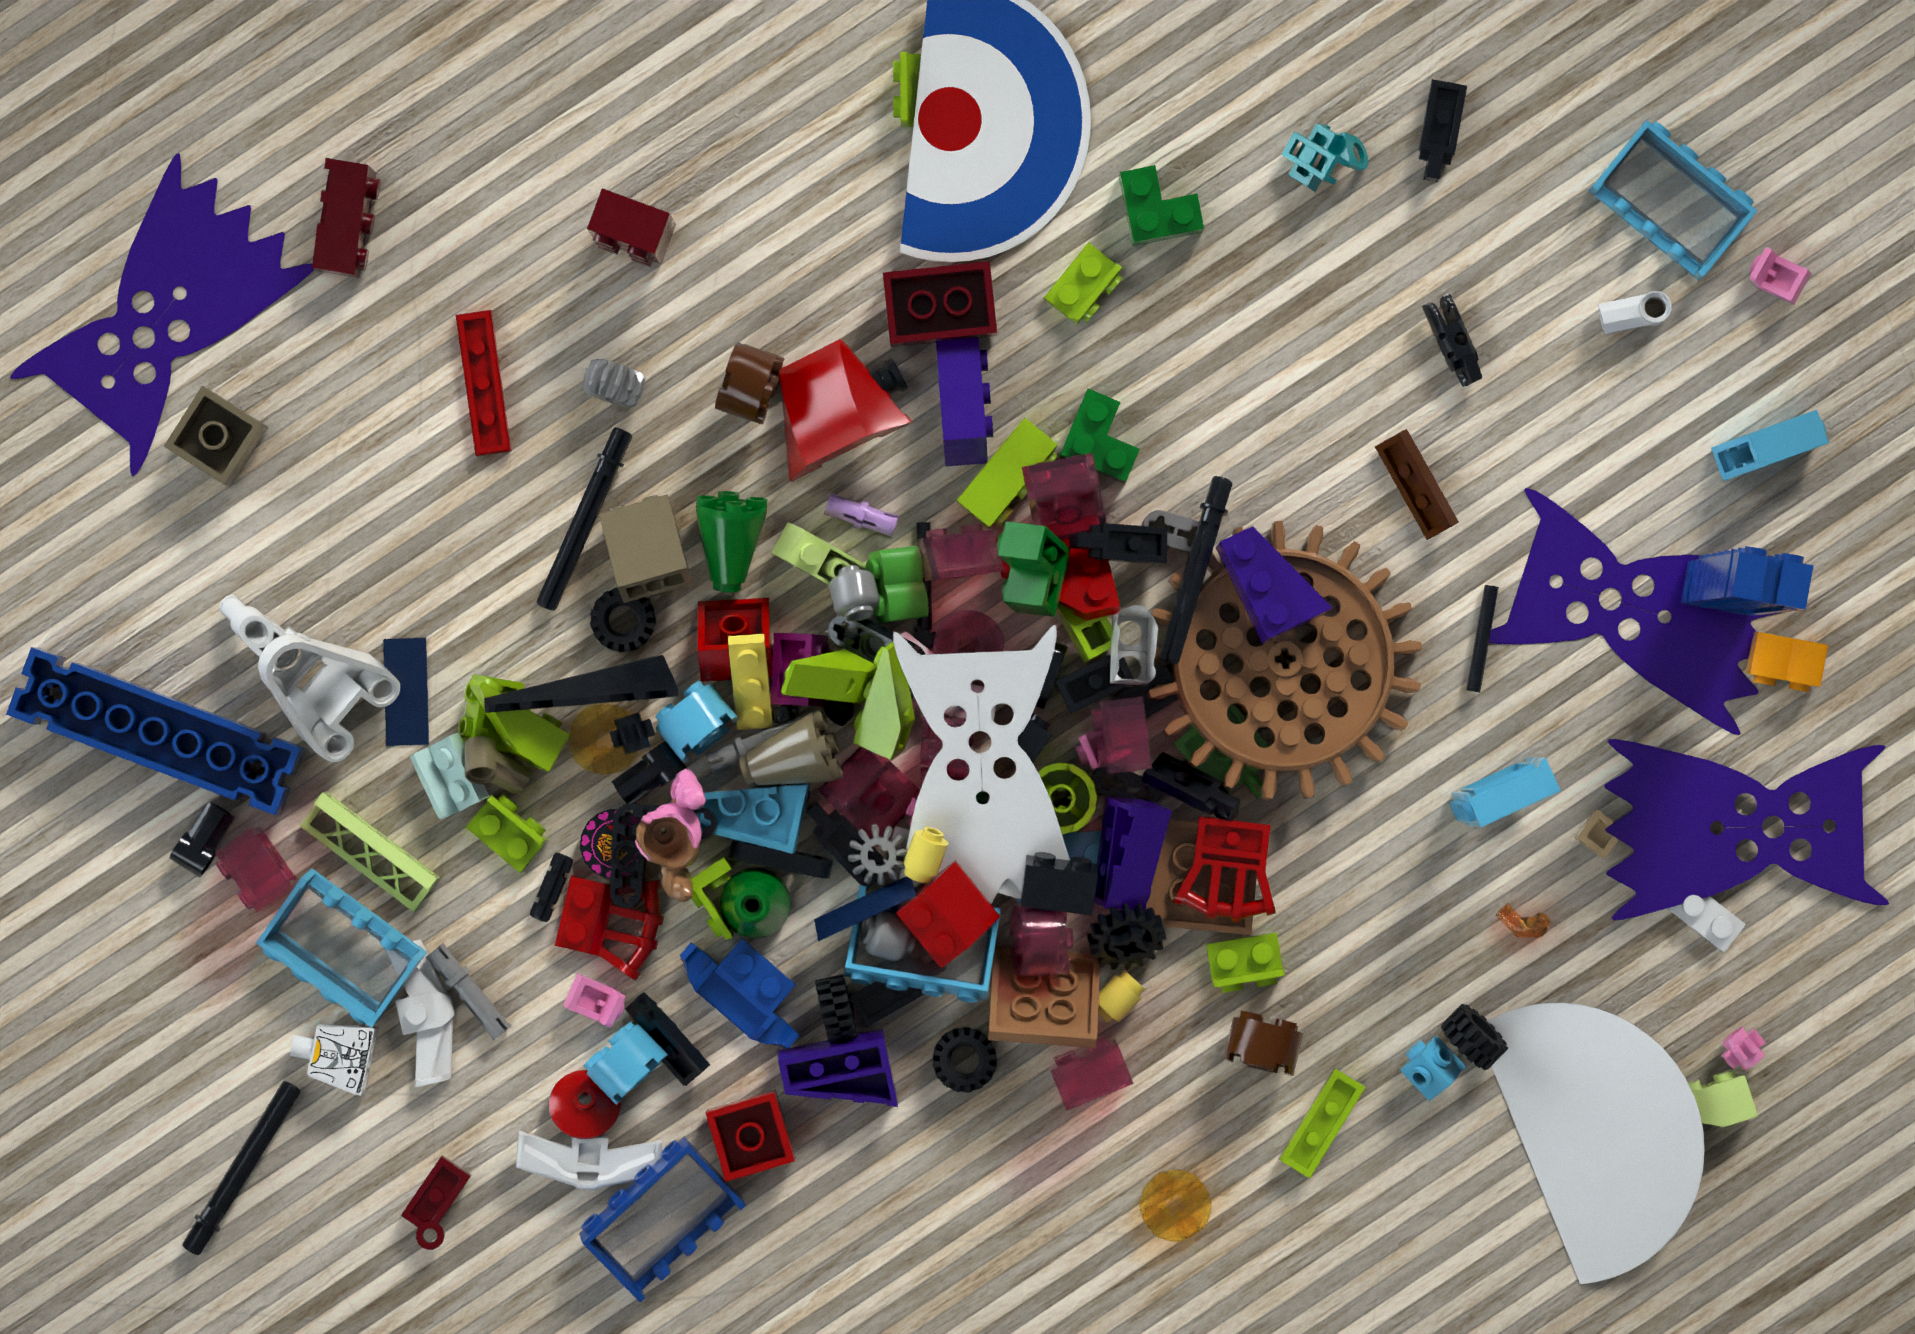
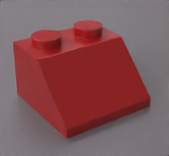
[698,598,772,682]
[896,860,1000,968]

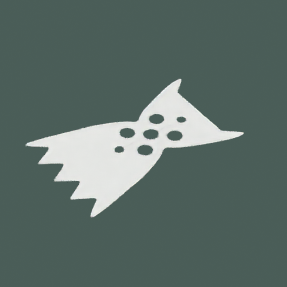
[893,625,1070,906]

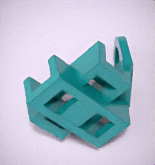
[1281,123,1368,193]

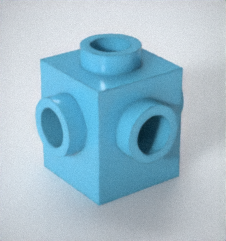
[1400,1035,1466,1101]

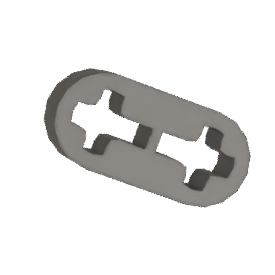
[1142,510,1199,553]

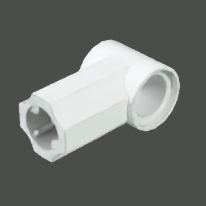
[1598,291,1672,335]

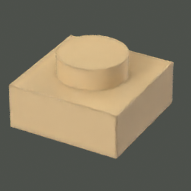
[1575,809,1619,859]

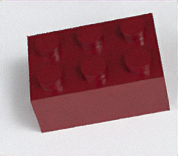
[587,188,676,267]
[883,261,997,347]

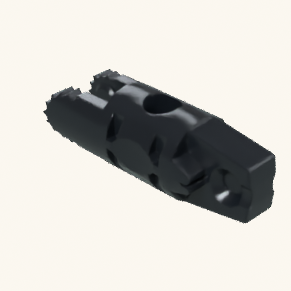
[1422,294,1483,387]

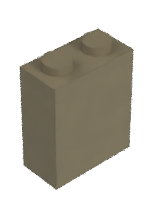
[599,494,693,603]

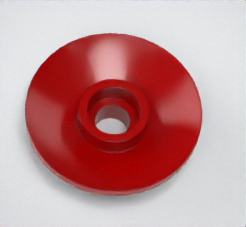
[549,1070,621,1139]

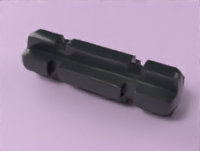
[530,853,573,922]

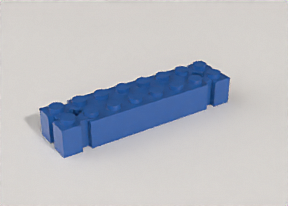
[1681,546,1814,616]
[6,647,306,815]

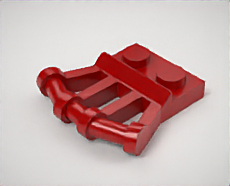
[1173,816,1276,922]
[555,876,664,981]

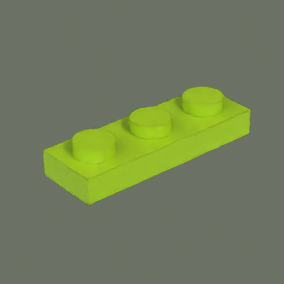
[1279,1067,1366,1179]

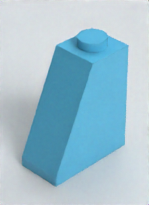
[1711,410,1829,481]

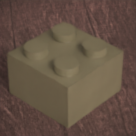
[164,386,268,487]

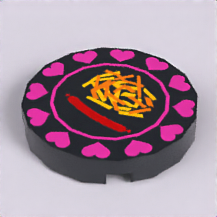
[580,809,647,879]

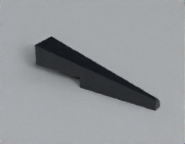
[484,655,679,713]

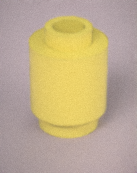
[903,827,949,883]
[1098,970,1145,1023]

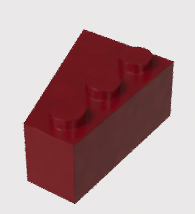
[312,158,381,278]

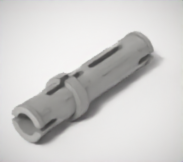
[705,713,805,775]
[425,943,511,1040]

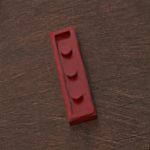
[456,310,512,457]

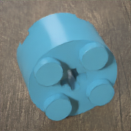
[655,681,739,763]
[583,1022,668,1105]

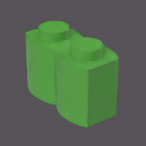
[866,546,929,624]

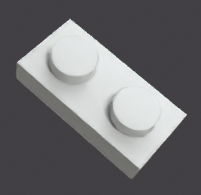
[1667,895,1746,953]

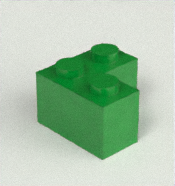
[1119,165,1204,247]
[1059,388,1140,484]
[997,521,1071,617]

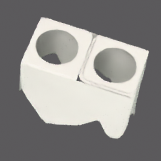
[1110,605,1158,685]

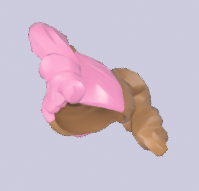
[635,768,706,902]

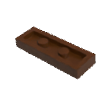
[1375,429,1459,540]

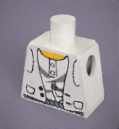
[290,1024,379,1096]

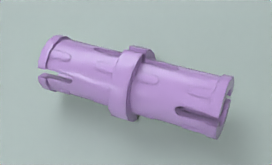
[824,493,899,537]

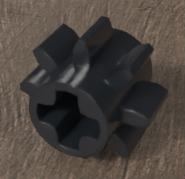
[609,712,655,755]

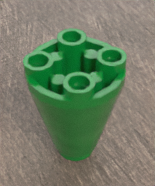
[696,491,768,592]
[719,868,791,939]

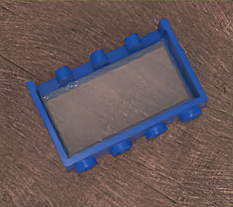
[579,1136,746,1302]

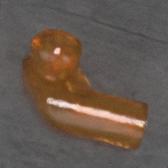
[1496,903,1551,938]

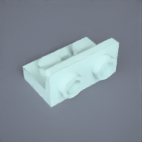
[410,732,489,820]

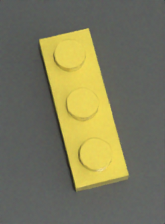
[728,634,773,730]

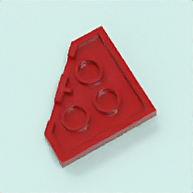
[993,515,1121,621]

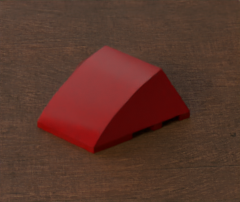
[780,339,913,482]

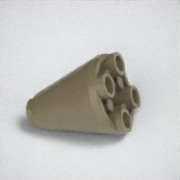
[739,709,843,785]

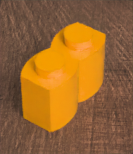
[1746,631,1828,693]

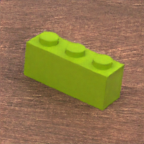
[956,417,1059,529]

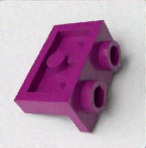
[771,633,831,707]

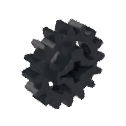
[1087,903,1166,970]

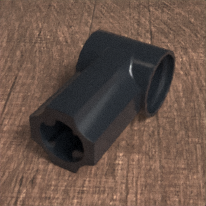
[611,741,688,805]
[169,801,236,878]

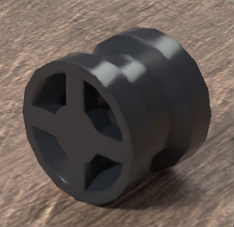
[869,358,909,396]

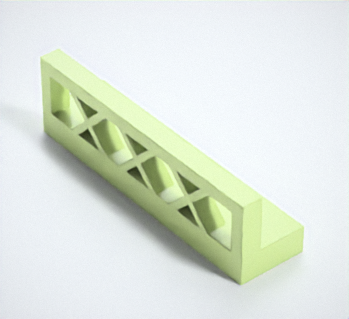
[300,792,440,912]

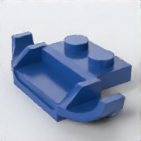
[680,938,800,1049]

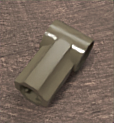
[464,736,531,795]

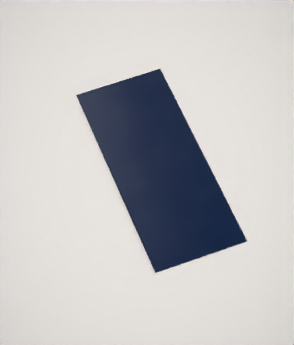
[383,638,429,746]
[814,876,916,941]

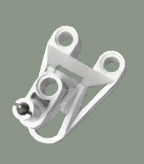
[219,595,400,762]

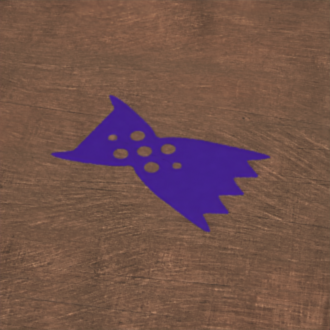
[10,153,314,476]
[1489,488,1778,735]
[1604,739,1889,920]

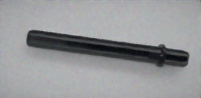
[537,427,632,611]
[1159,476,1232,664]
[182,1081,301,1255]

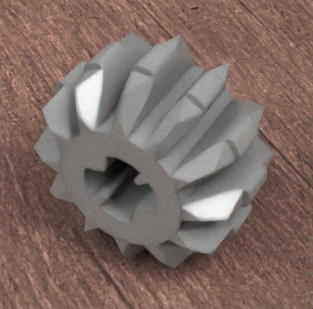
[583,359,645,408]
[848,824,907,885]

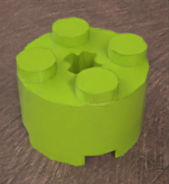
[1038,762,1097,834]

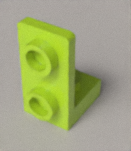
[691,857,734,941]

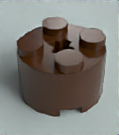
[715,342,785,425]
[1224,1011,1303,1076]

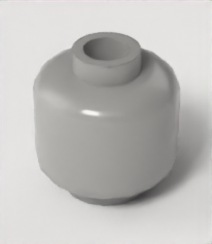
[829,565,880,622]
[860,911,916,961]

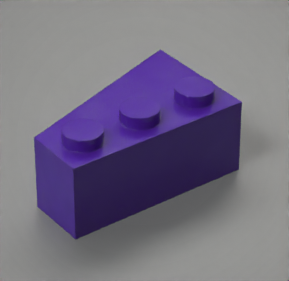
[936,337,994,467]
[1215,526,1332,644]
[1094,796,1172,911]
[778,1029,898,1107]

